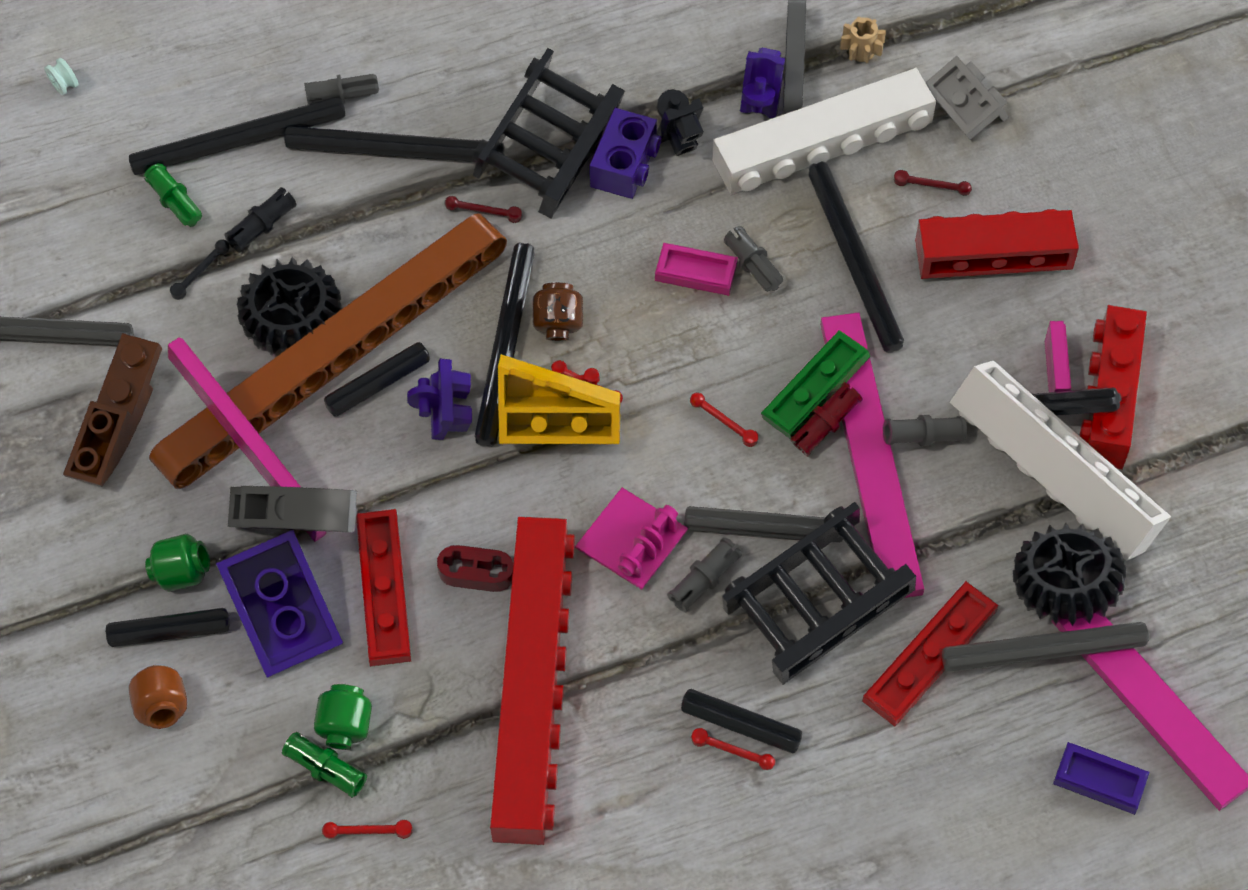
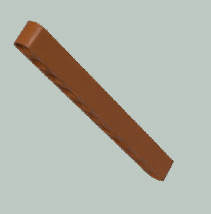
[149,213,507,489]

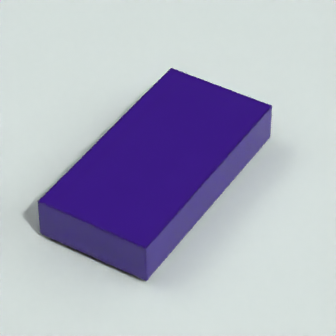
[1053,742,1150,815]

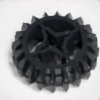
[237,257,342,356]
[1013,522,1126,626]

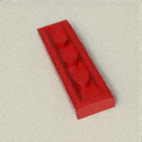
[356,509,412,667]
[862,581,999,727]

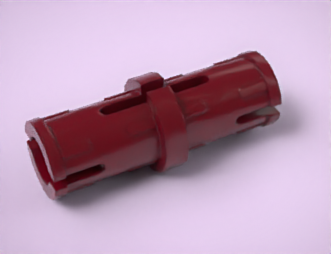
[790,382,863,457]

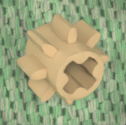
[840,17,886,63]

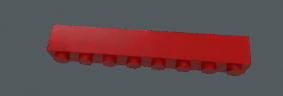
[490,517,575,845]

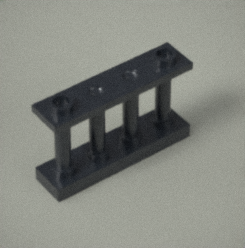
[472,48,625,219]
[722,502,916,685]

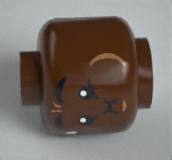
[533,282,583,341]

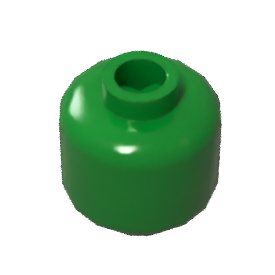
[145,534,210,592]
[314,684,372,750]

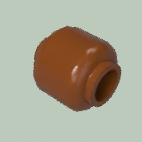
[128,665,187,729]

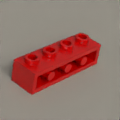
[915,209,1079,279]
[1080,305,1147,470]

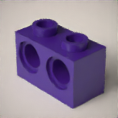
[590,108,662,199]

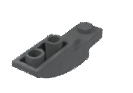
[228,486,357,532]

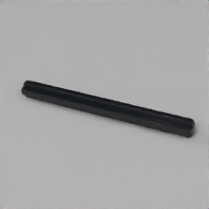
[129,97,345,175]
[284,126,505,162]
[808,161,904,353]
[475,242,534,447]

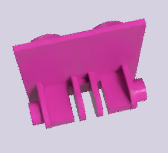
[575,487,688,590]

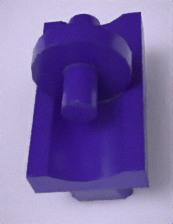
[740,47,785,118]
[407,358,472,440]

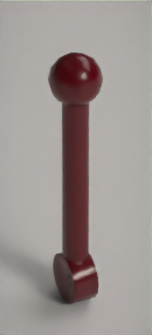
[894,170,972,196]
[444,196,522,223]

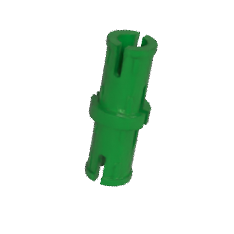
[282,731,367,798]

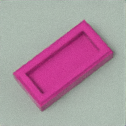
[655,242,738,296]
[1044,321,1071,392]

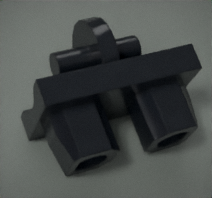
[656,89,704,156]

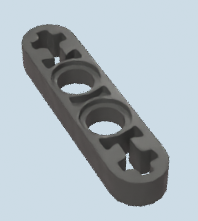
[783,0,807,115]

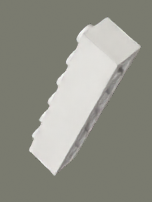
[712,68,936,195]
[950,361,1171,561]

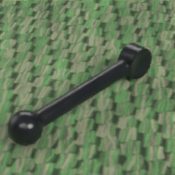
[170,239,230,300]

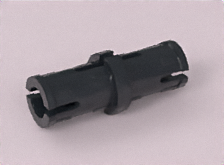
[224,187,297,253]

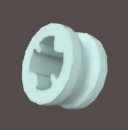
[44,58,79,95]

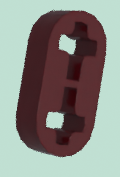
[437,545,514,592]

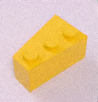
[498,354,620,444]

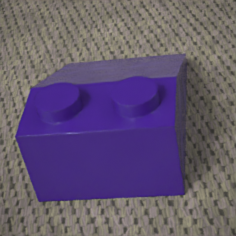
[216,530,343,678]

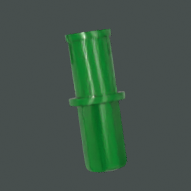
[144,163,202,227]

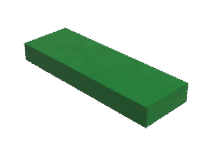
[761,330,870,439]

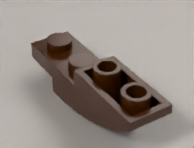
[63,333,162,487]

